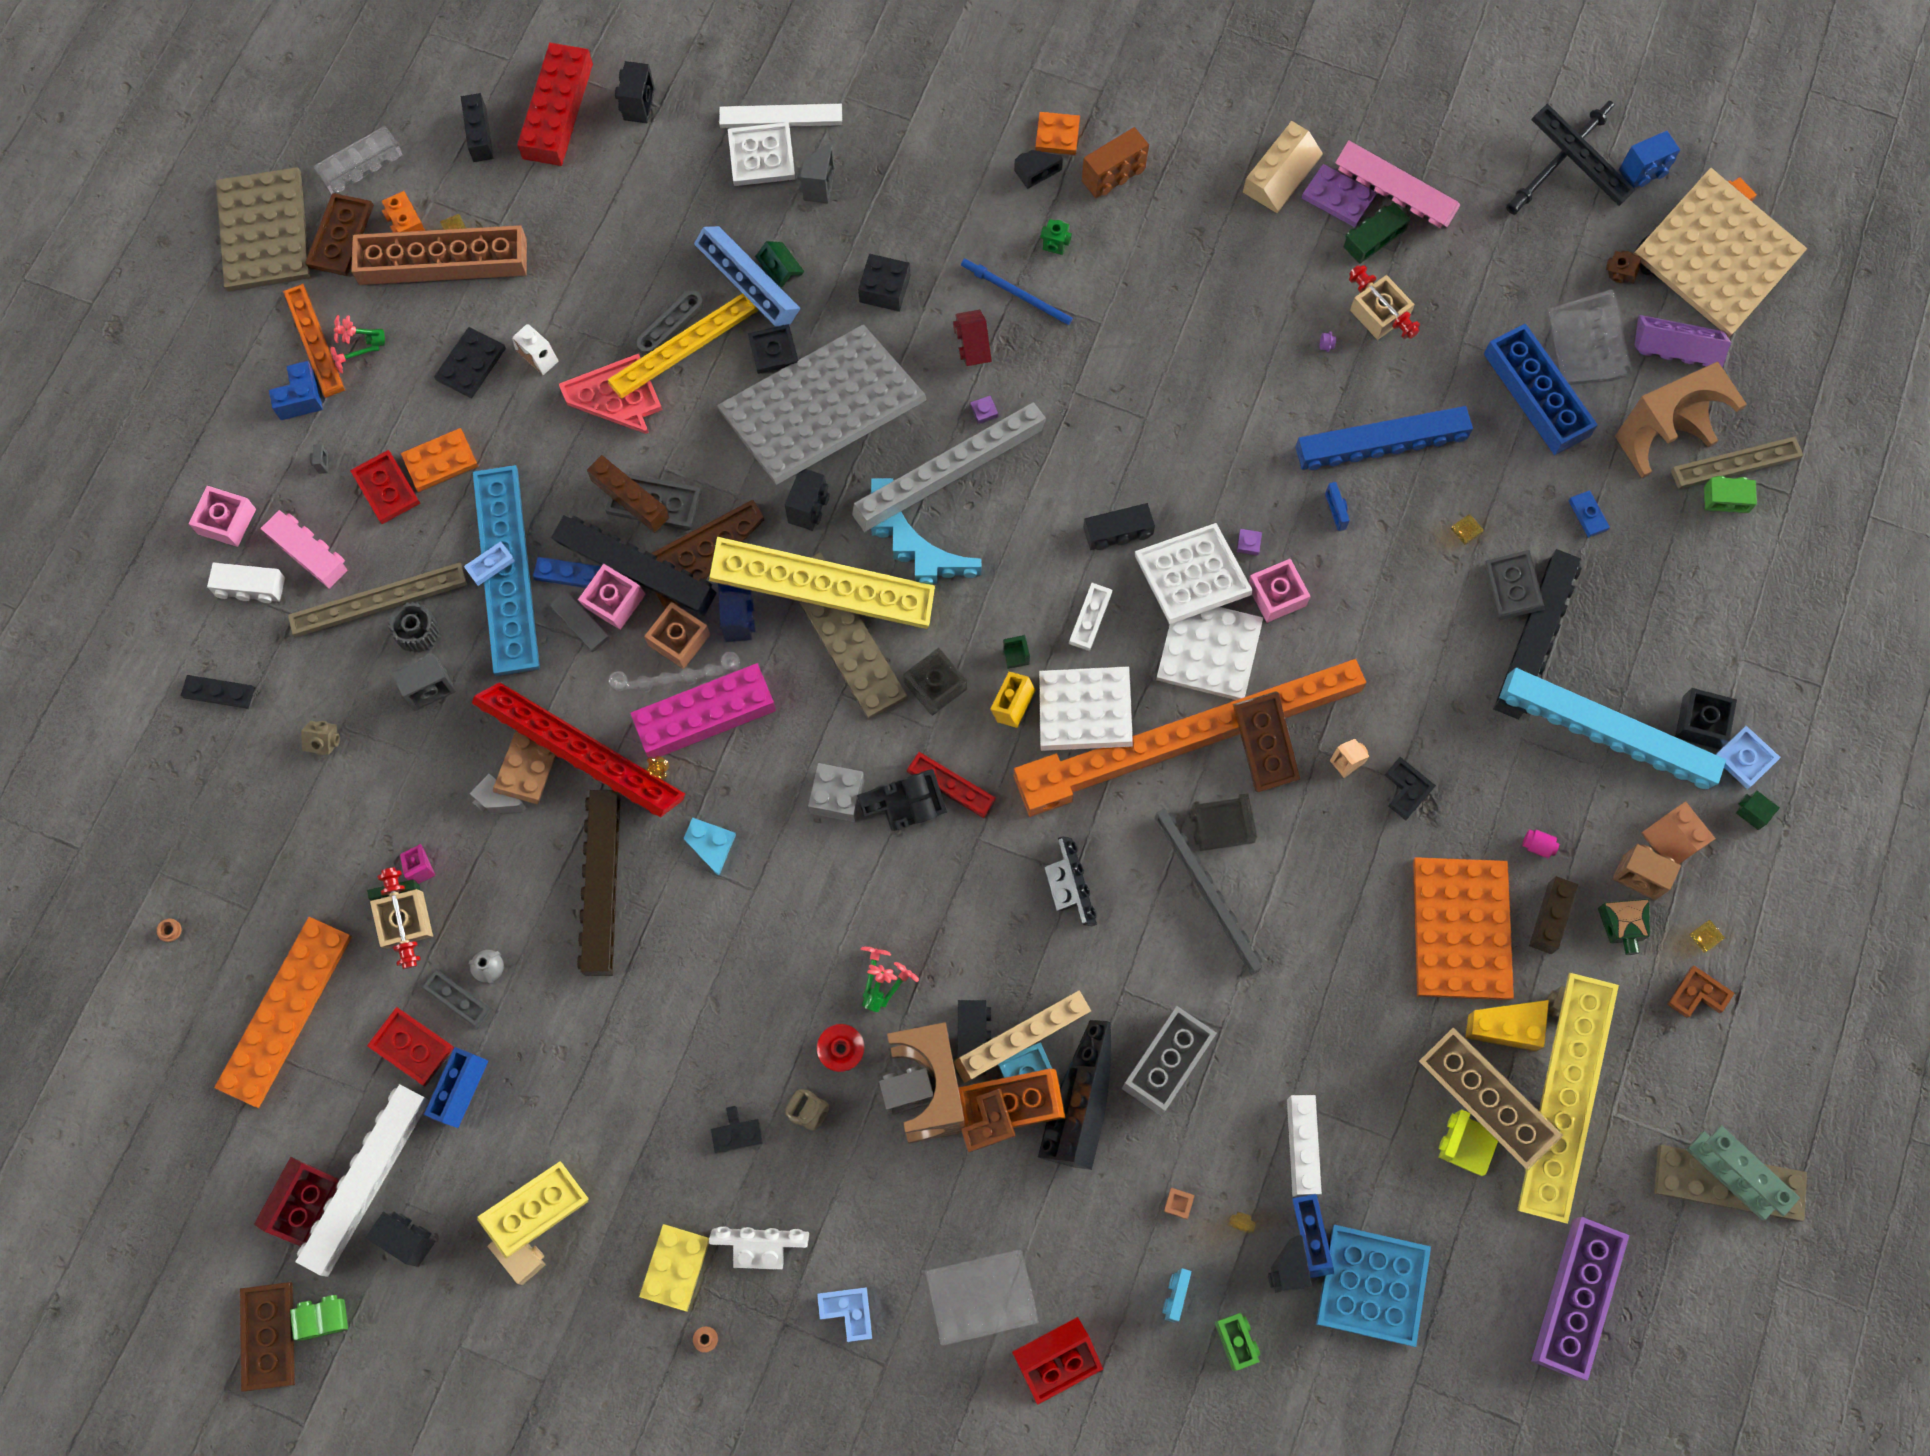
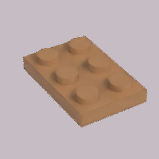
[493,732,556,804]

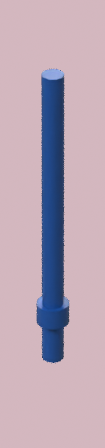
[961,258,1073,325]

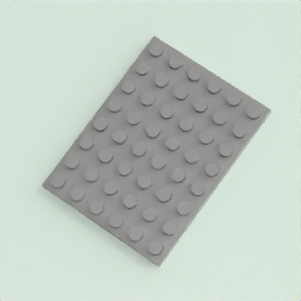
[717,324,927,485]

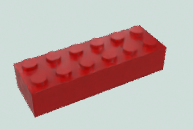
[517,42,593,166]

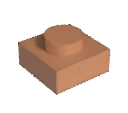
[1164,1188,1195,1220]

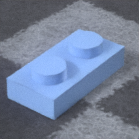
[464,542,515,586]

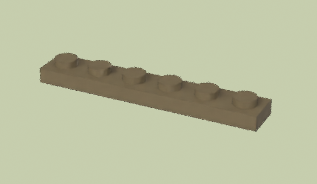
[1671,437,1804,490]

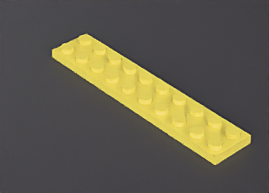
[709,537,935,629]
[1517,973,1619,1224]

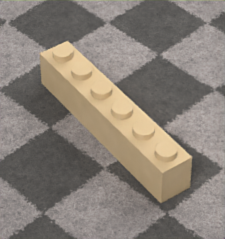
[953,990,1091,1083]

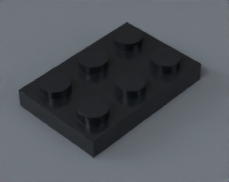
[434,327,506,399]

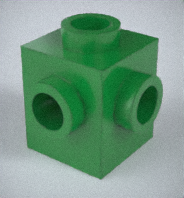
[1040,219,1072,255]

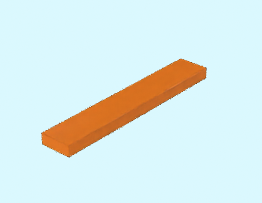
[283,284,345,398]

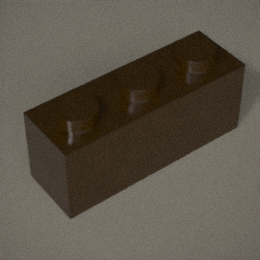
[1529,876,1578,954]

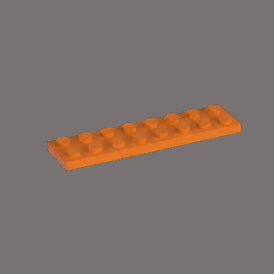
[214,917,352,1108]

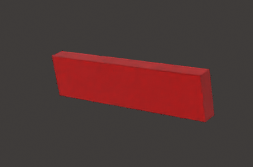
[907,752,996,818]

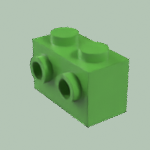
[1704,476,1757,513]
[1214,1313,1260,1371]

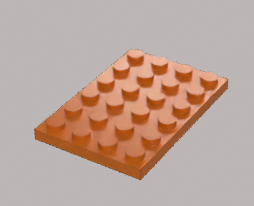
[1413,857,1514,1000]

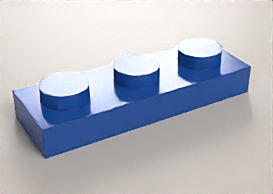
[533,557,602,588]

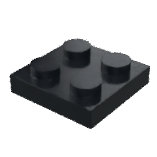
[748,324,799,374]

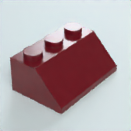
[254,1157,340,1247]

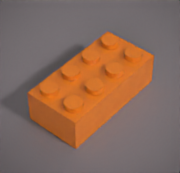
[958,1068,1065,1128]

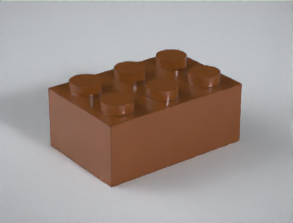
[1082,127,1149,198]

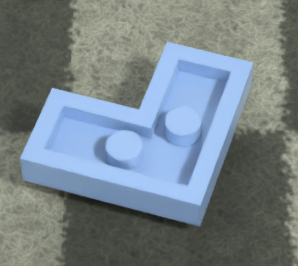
[817,1287,872,1342]

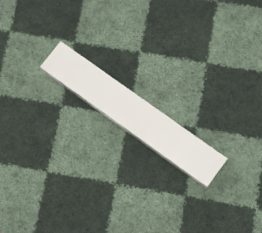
[719,104,842,128]

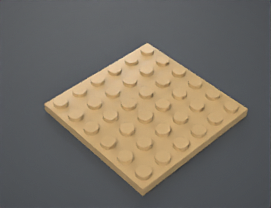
[1633,168,1807,337]

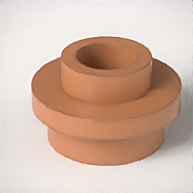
[157,919,181,942]
[693,1326,718,1352]

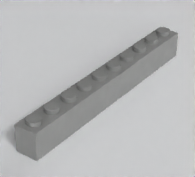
[852,402,1046,532]

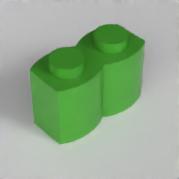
[290,1295,348,1341]

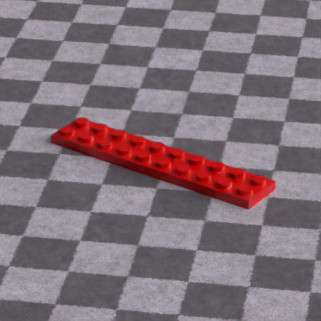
[472,682,685,818]

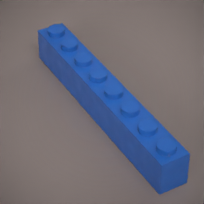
[1295,406,1473,470]

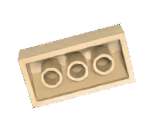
[1243,121,1323,213]

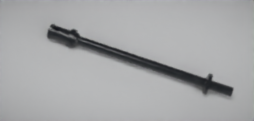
[1506,101,1614,215]

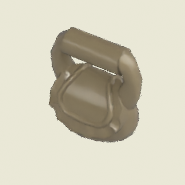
[785,1089,829,1131]

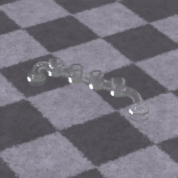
[609,652,740,693]

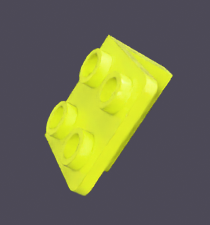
[1438,1109,1498,1176]

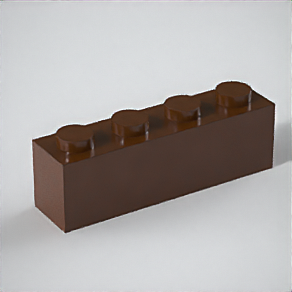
[587,455,670,533]

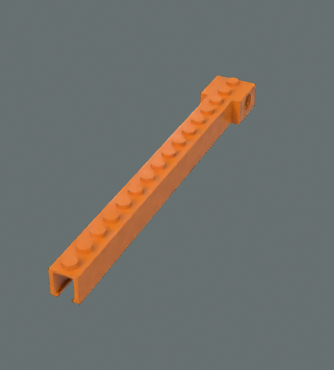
[1013,659,1367,817]

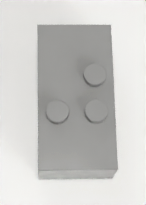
[1122,1006,1217,1117]

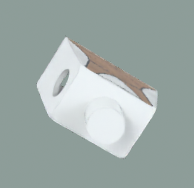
[512,324,559,375]

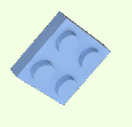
[1716,726,1781,789]

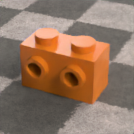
[382,191,425,233]

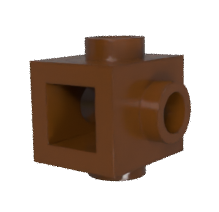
[1606,251,1641,284]

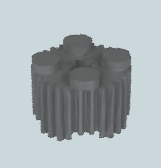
[388,602,439,653]

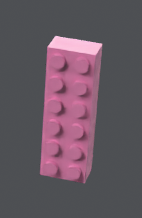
[1335,140,1461,229]

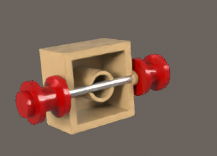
[1349,265,1420,340]
[370,868,433,969]

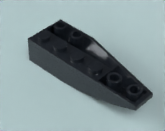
[1038,1020,1111,1170]

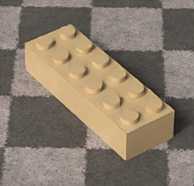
[1419,1028,1563,1170]

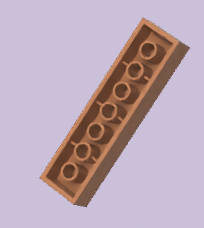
[352,225,527,285]

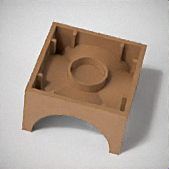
[1615,361,1747,478]
[887,1022,965,1144]

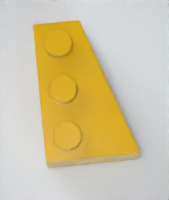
[1466,1000,1549,1051]

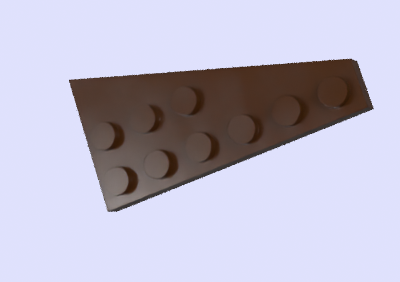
[651,500,764,609]

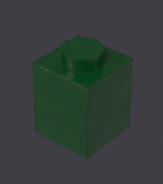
[1736,791,1780,830]

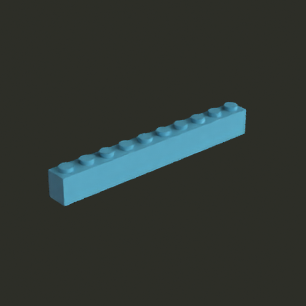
[1499,668,1726,789]

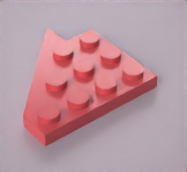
[559,353,662,434]

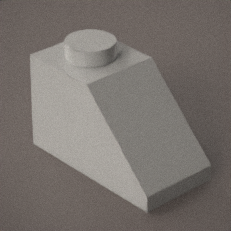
[470,774,526,814]

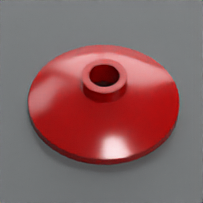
[817,1024,864,1072]

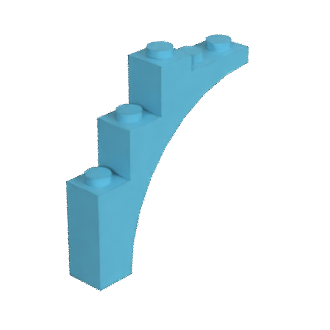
[871,478,981,585]

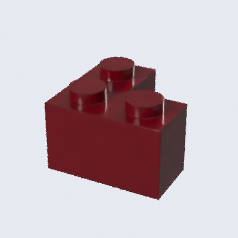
[953,309,992,366]

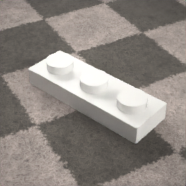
[1069,583,1113,651]

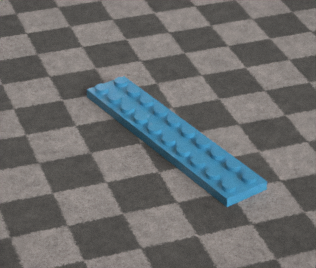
[473,465,540,676]

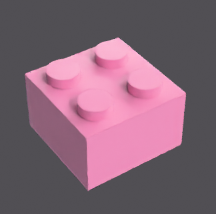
[189,486,256,547]
[1248,559,1311,623]
[578,564,646,630]

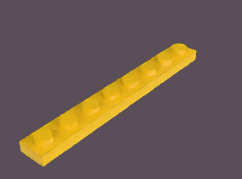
[608,293,758,399]

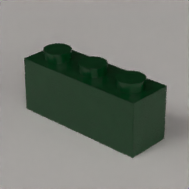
[1343,202,1410,264]

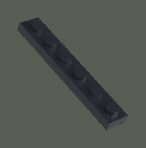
[1531,103,1635,206]

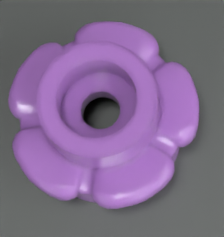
[1319,331,1336,352]

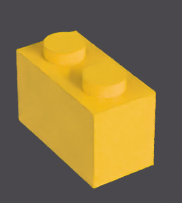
[990,672,1036,728]

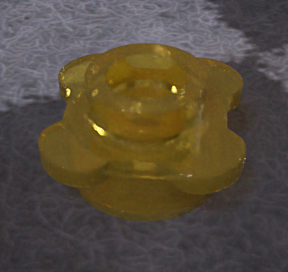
[647,756,669,779]

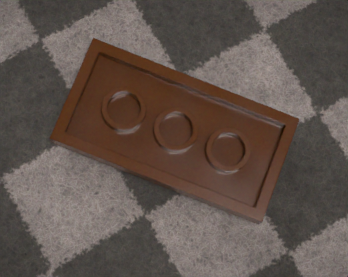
[305,193,374,276]
[1233,691,1300,792]
[240,1282,295,1392]

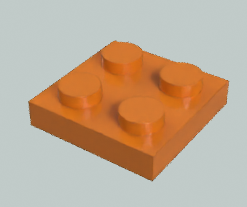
[1035,112,1080,155]

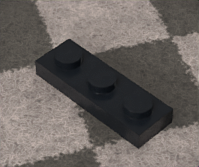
[180,675,255,709]

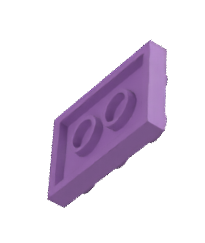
[1302,164,1377,227]

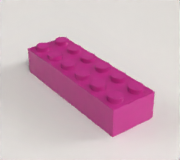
[630,663,776,761]

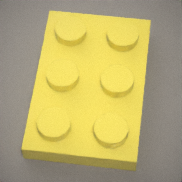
[639,1224,709,1312]

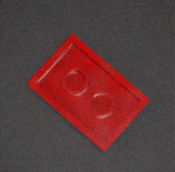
[350,450,421,524]
[367,1007,454,1087]

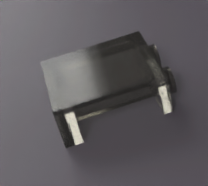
[1189,793,1257,851]

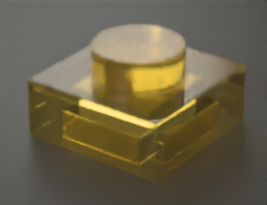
[440,214,466,230]
[1451,514,1484,545]
[1689,919,1725,953]
[1227,1212,1256,1233]

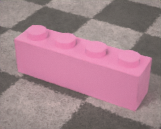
[260,510,348,589]

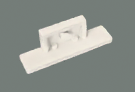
[709,1227,809,1269]

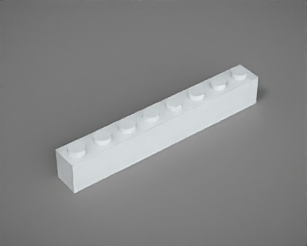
[296,1084,430,1277]

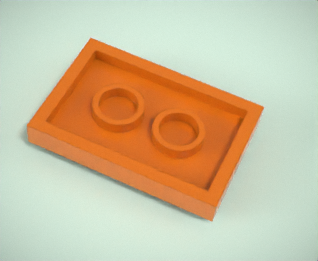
[401,428,479,492]

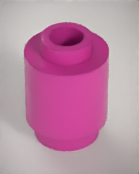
[1522,829,1560,859]

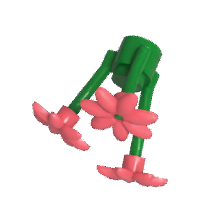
[330,315,385,373]
[861,946,919,1012]

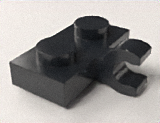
[711,1106,763,1153]

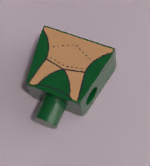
[1598,899,1650,955]

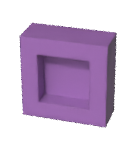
[970,396,998,424]
[1237,529,1262,556]

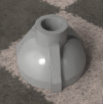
[468,950,504,984]

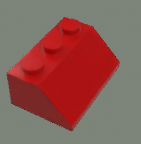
[1012,1317,1103,1405]

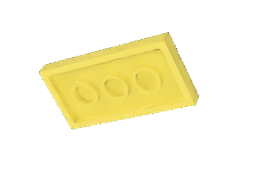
[477,1161,589,1259]

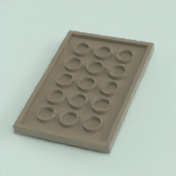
[216,167,311,291]

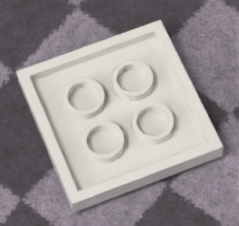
[728,122,795,186]

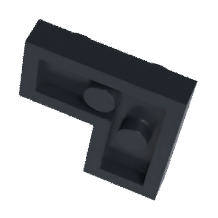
[1384,757,1436,821]

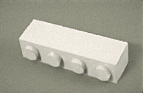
[1287,1095,1322,1197]

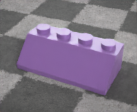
[1634,315,1731,367]

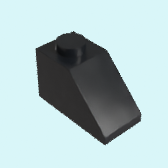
[1014,150,1063,189]

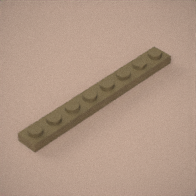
[288,562,468,638]

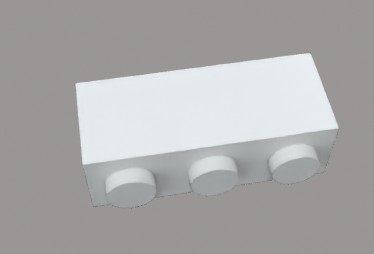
[207,563,285,603]

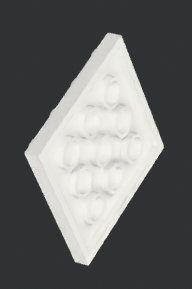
[1135,523,1252,624]
[1156,607,1263,700]
[1039,667,1133,751]

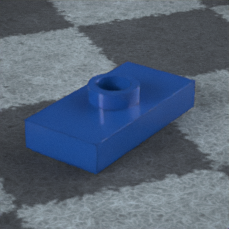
[1325,482,1350,531]
[1568,490,1610,538]

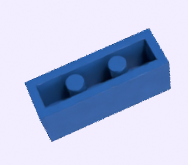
[424,1047,488,1128]
[1292,1194,1334,1278]

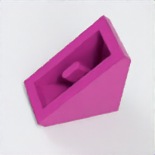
[400,844,436,884]

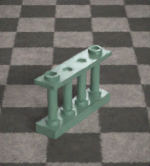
[1686,1125,1800,1221]

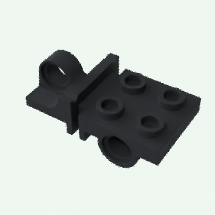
[857,769,947,831]

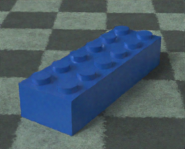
[1484,323,1598,456]

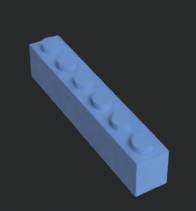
[694,226,800,326]

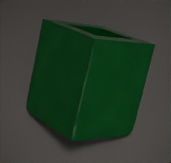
[1003,635,1030,669]

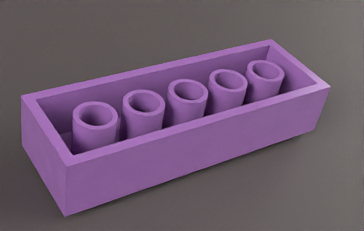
[1531,1217,1629,1381]

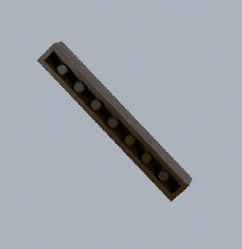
[577,790,621,976]

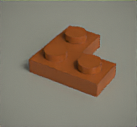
[1667,965,1735,1018]
[961,1089,1016,1152]

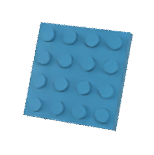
[1316,1225,1431,1347]

